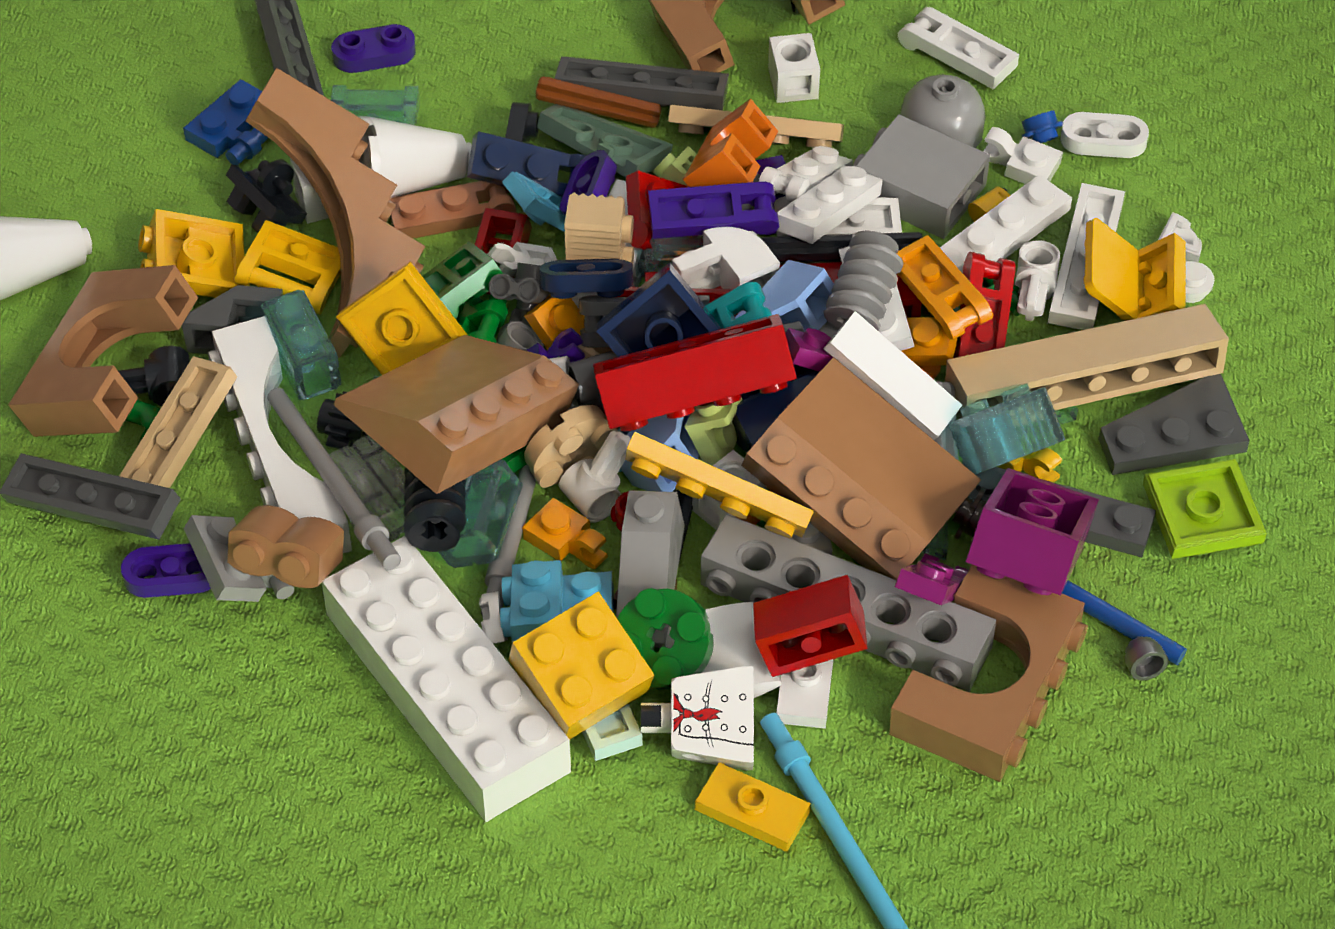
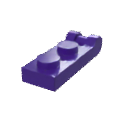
[648,182,780,239]

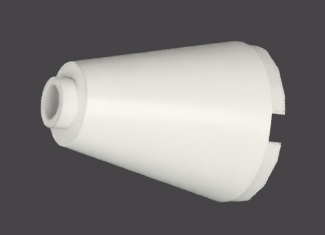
[358,116,472,198]
[0,216,92,301]

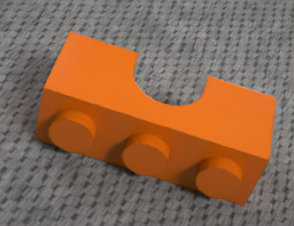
[683,98,778,187]

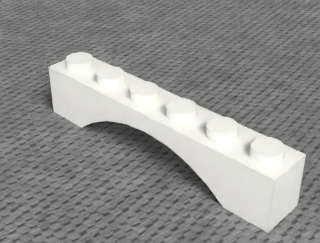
[208,316,352,553]

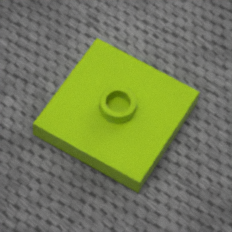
[1143,459,1267,559]

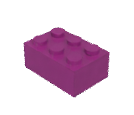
[966,468,1099,596]

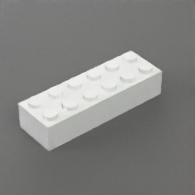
[322,536,571,822]

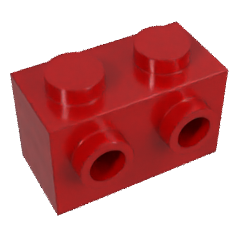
[753,574,868,677]

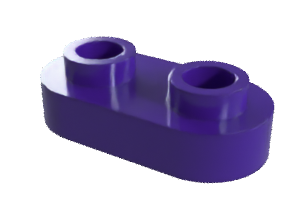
[331,24,416,73]
[559,150,617,216]
[121,543,211,598]

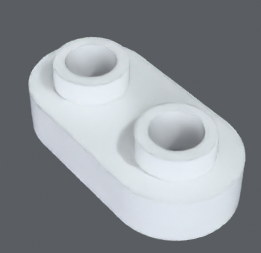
[1060,112,1149,158]

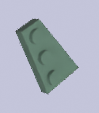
[537,104,673,177]

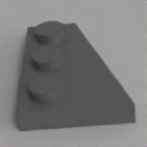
[1098,373,1250,475]

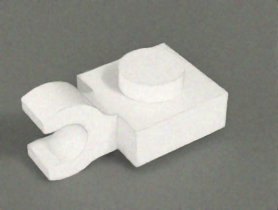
[983,127,1063,184]

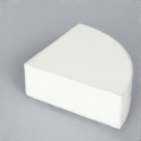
[1158,212,1202,262]
[479,591,508,644]

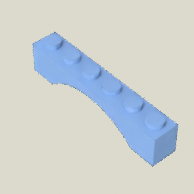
[621,260,834,492]

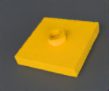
[336,261,467,375]

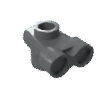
[489,263,550,311]

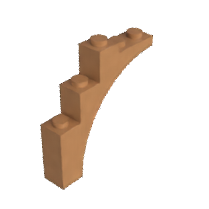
[246,68,425,358]

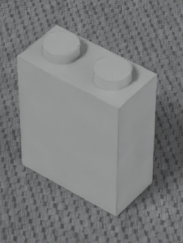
[853,114,990,239]

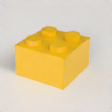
[509,591,654,739]

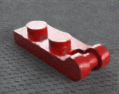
[953,252,1016,358]

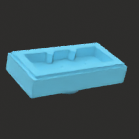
[502,171,566,232]

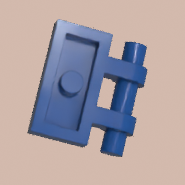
[183,79,268,165]

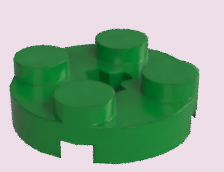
[617,588,714,690]

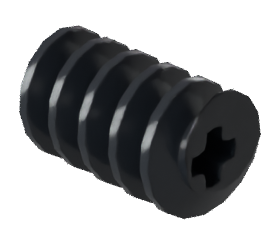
[403,467,466,552]

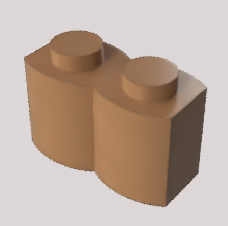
[227,505,344,588]

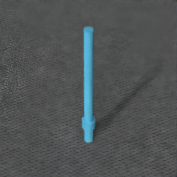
[760,713,909,929]

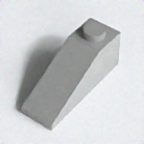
[616,491,685,648]

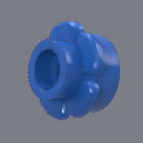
[1022,110,1063,143]

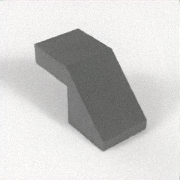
[182,285,287,354]

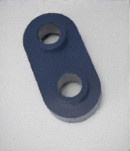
[539,259,633,299]

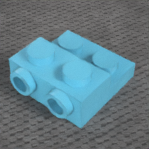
[500,560,614,642]

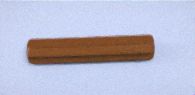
[535,76,661,128]

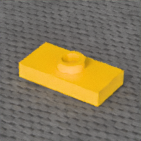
[695,762,811,852]

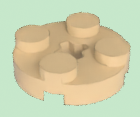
[524,405,617,488]

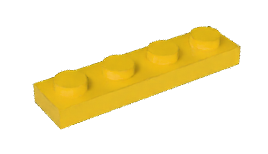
[625,432,814,539]

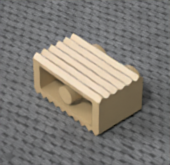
[564,192,634,265]

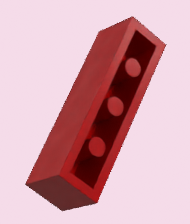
[593,314,797,431]

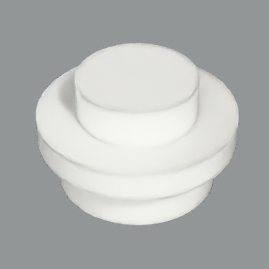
[1186,261,1214,303]

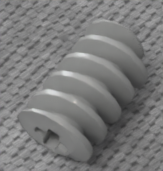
[823,230,904,331]

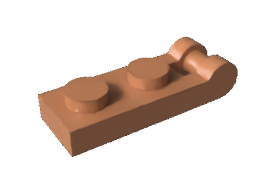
[389,181,516,238]

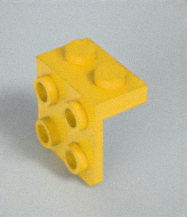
[1083,218,1186,321]

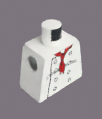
[641,666,754,770]

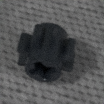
[317,391,369,451]

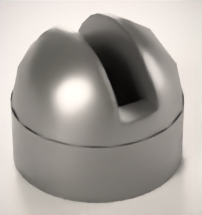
[1124,637,1168,680]

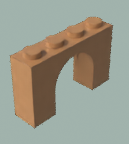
[649,0,845,73]
[8,265,198,437]
[889,565,1088,782]

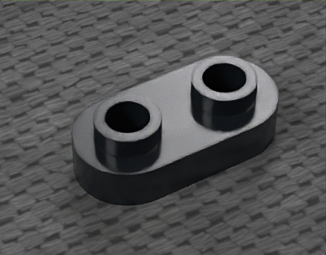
[505,102,539,145]

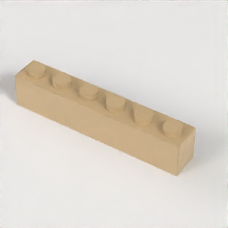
[945,304,1229,431]

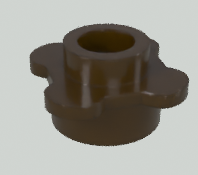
[952,488,987,540]

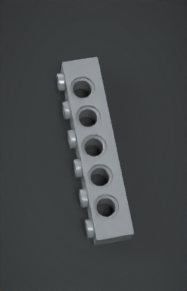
[701,514,996,692]

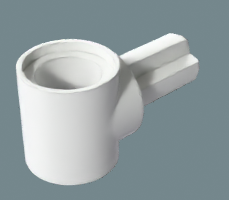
[1015,240,1060,321]
[559,430,631,523]

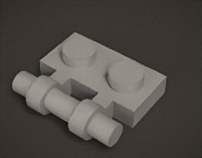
[183,515,294,602]

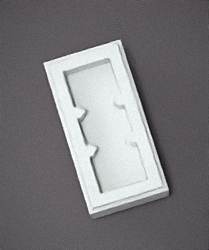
[776,659,834,729]

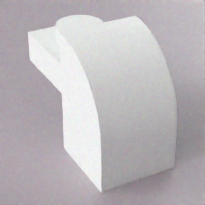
[672,227,780,290]

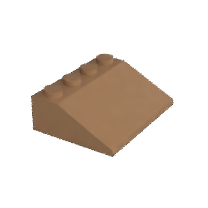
[334,335,579,494]
[741,357,981,580]

